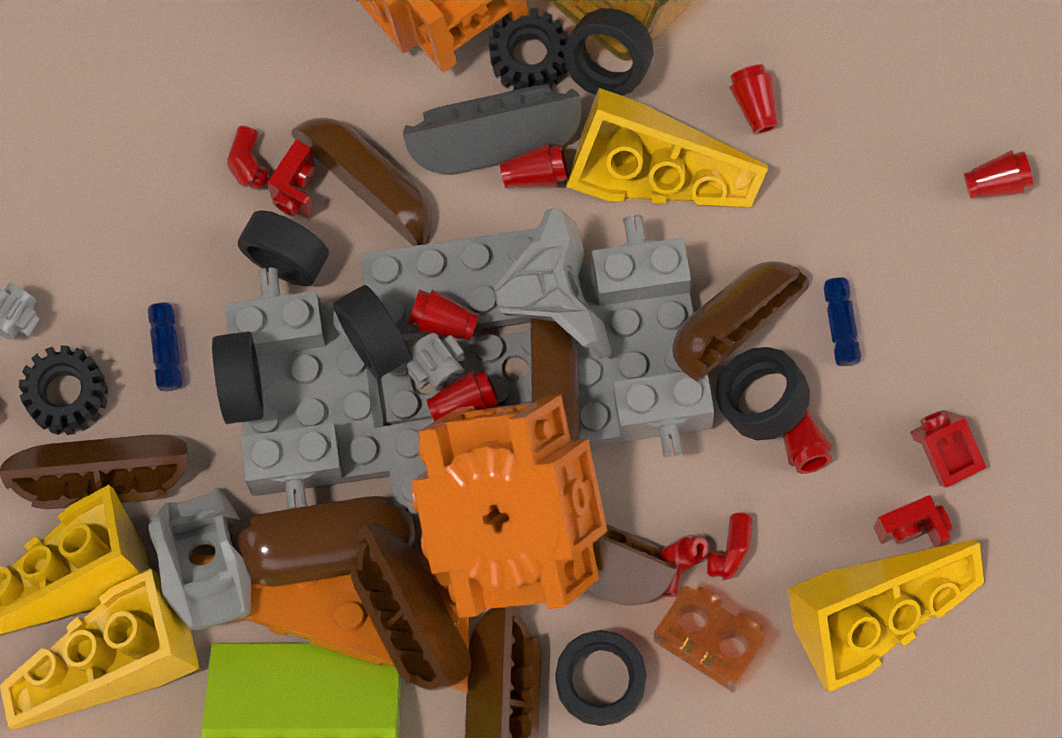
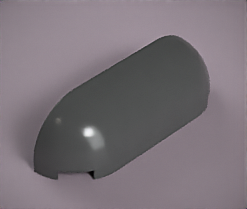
[403,85,582,174]

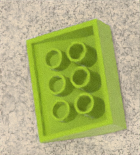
[201,643,401,738]

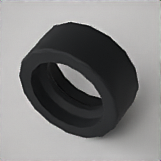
[563,8,654,96]
[237,210,329,287]
[333,285,410,378]
[212,331,264,424]
[716,347,810,441]
[555,630,647,726]

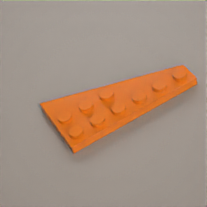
[190,555,470,693]

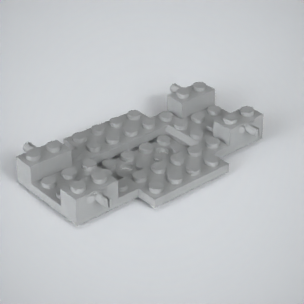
[224,214,714,518]

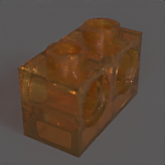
[653,584,767,693]

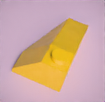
[566,88,768,207]
[0,485,149,635]
[788,539,984,692]
[0,569,200,730]

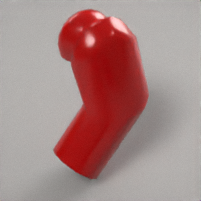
[227,126,269,189]
[706,513,753,581]
[659,535,709,597]

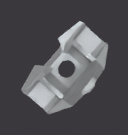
[494,208,612,359]
[149,488,251,630]

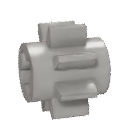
[0,283,40,340]
[407,333,465,391]

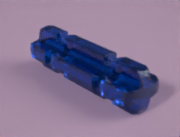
[823,277,861,367]
[148,302,182,392]

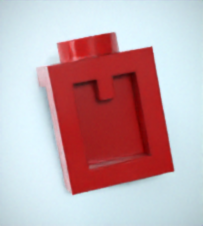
[267,139,316,219]
[910,410,987,488]
[873,495,952,548]

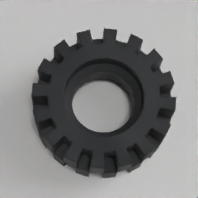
[489,8,568,90]
[19,345,108,435]

